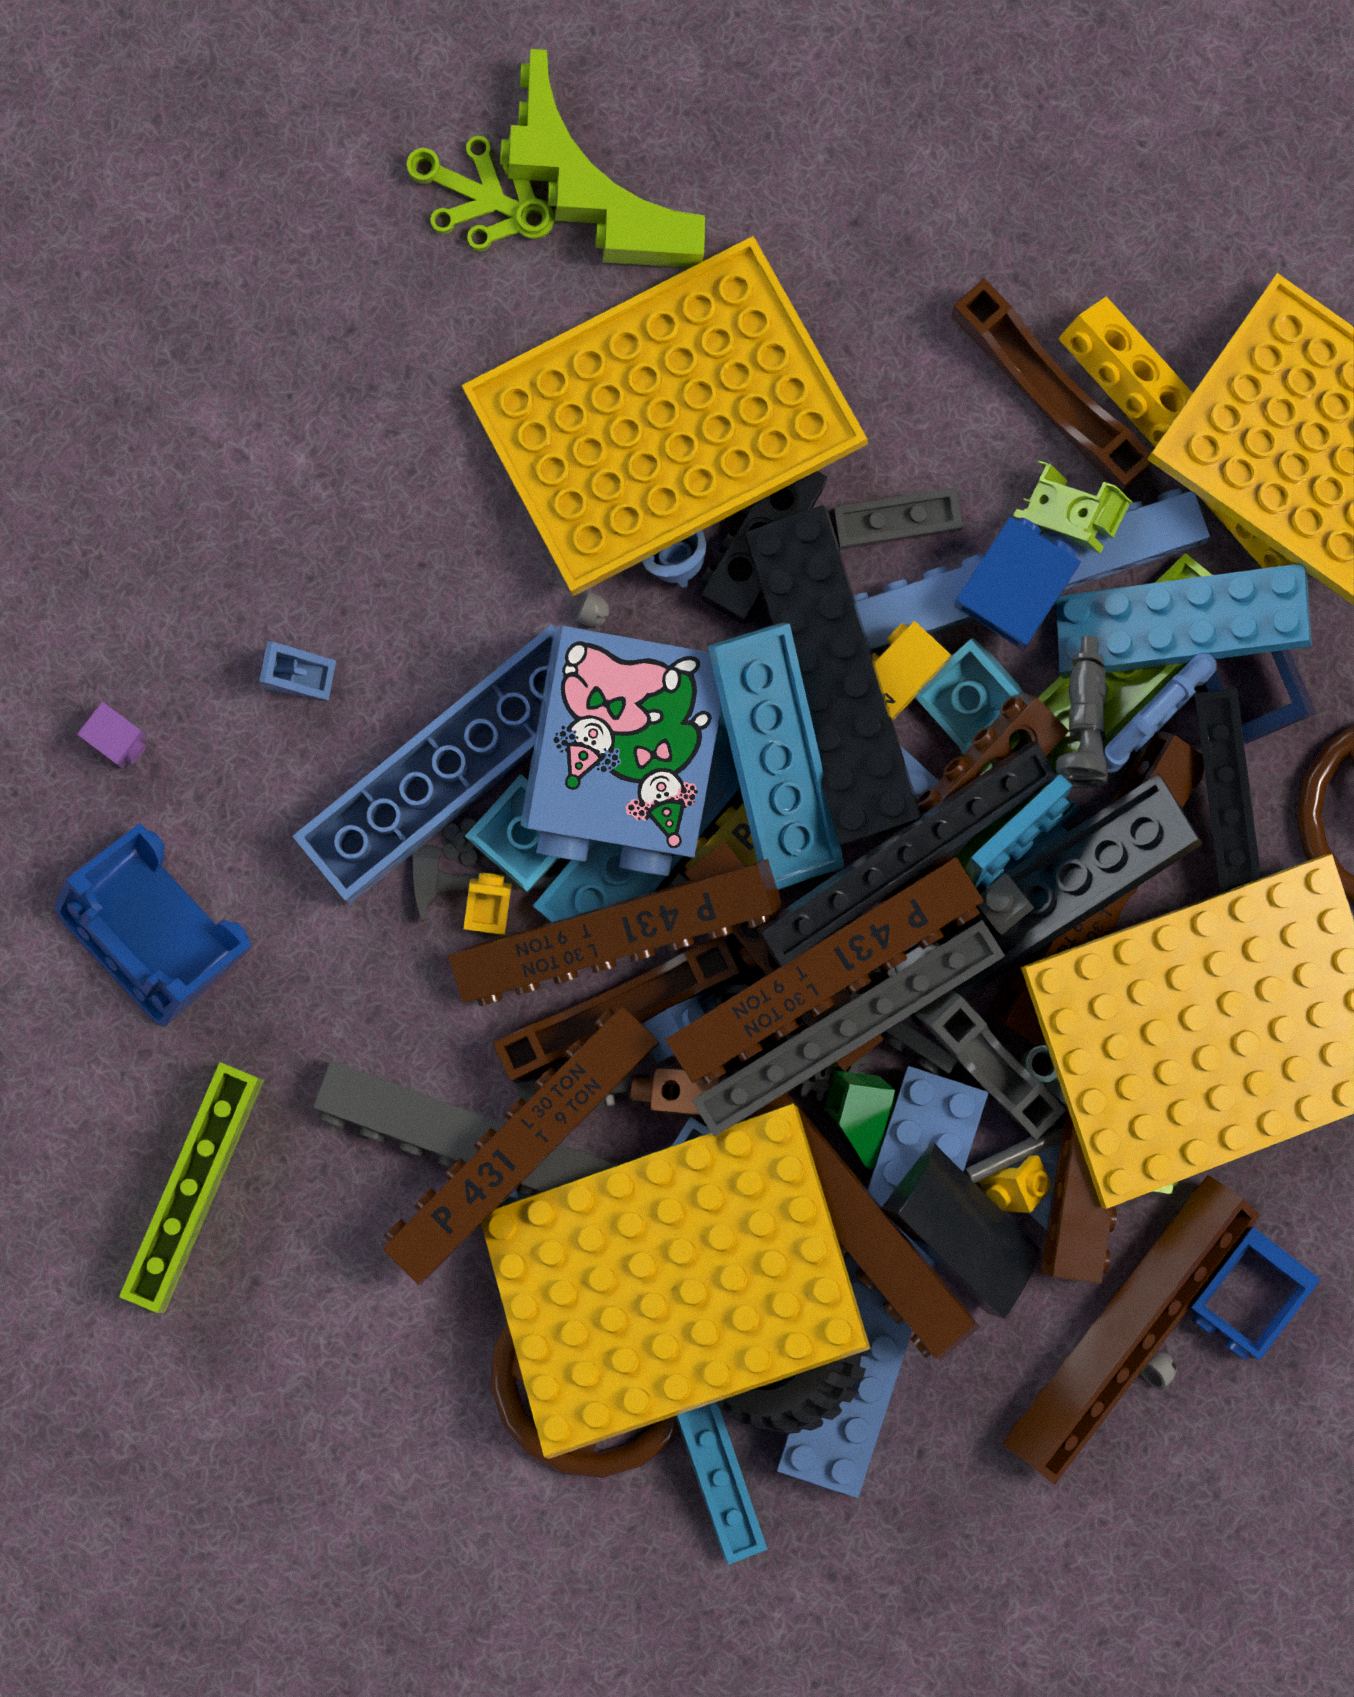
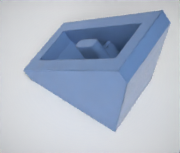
[259,641,336,701]

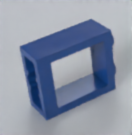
[1189,1227,1321,1361]

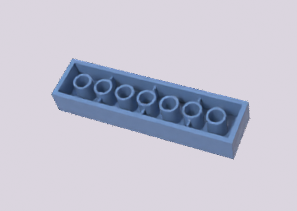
[292,624,555,905]

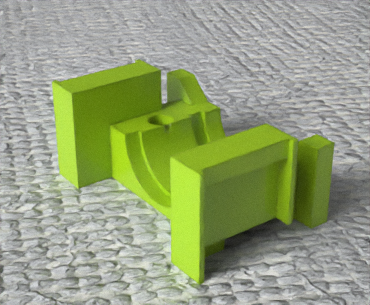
[1013,460,1133,554]

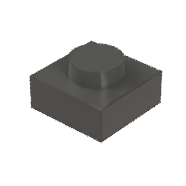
[978,873,1034,934]

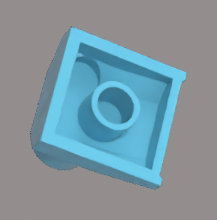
[914,638,1024,755]
[465,774,560,892]

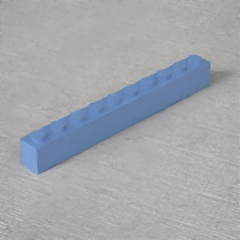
[854,488,1210,654]

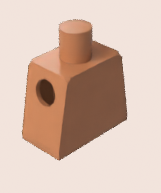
[631,1068,729,1117]

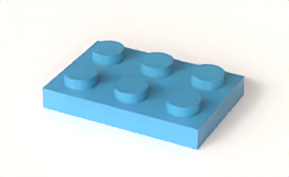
[965,774,1073,889]

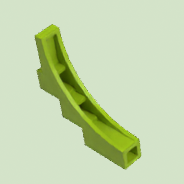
[500,49,705,268]

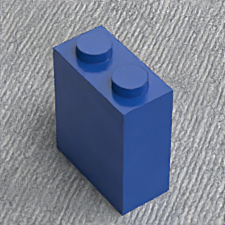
[954,516,1081,651]

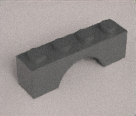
[914,990,1066,1140]

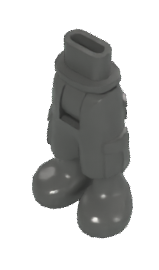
[1056,636,1107,788]

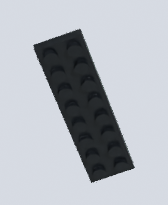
[745,505,922,848]
[887,773,1203,1027]

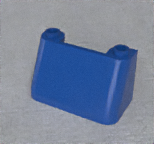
[55,823,252,1027]

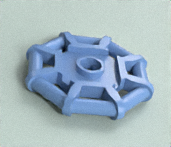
[1103,653,1217,772]

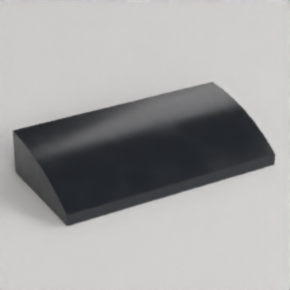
[880,1143,1040,1319]

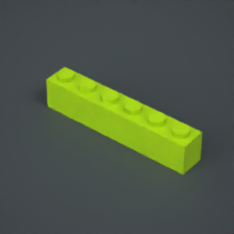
[119,1062,264,1313]

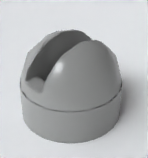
[575,591,610,628]
[1141,1352,1177,1390]

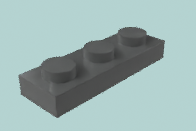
[833,487,963,549]

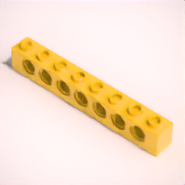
[1058,296,1294,568]

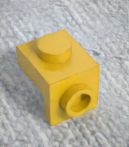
[463,873,512,935]
[979,1155,1052,1213]

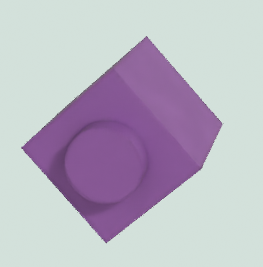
[77,701,147,769]

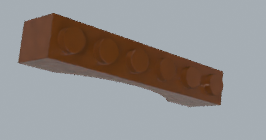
[951,278,1152,492]
[493,936,740,1083]

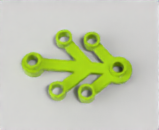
[407,136,555,252]

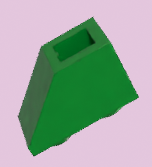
[824,1070,895,1169]

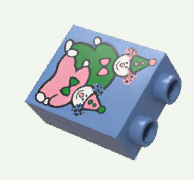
[520,626,721,876]

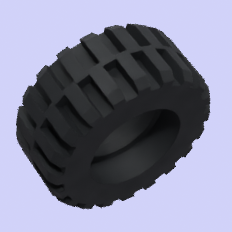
[715,1318,868,1434]

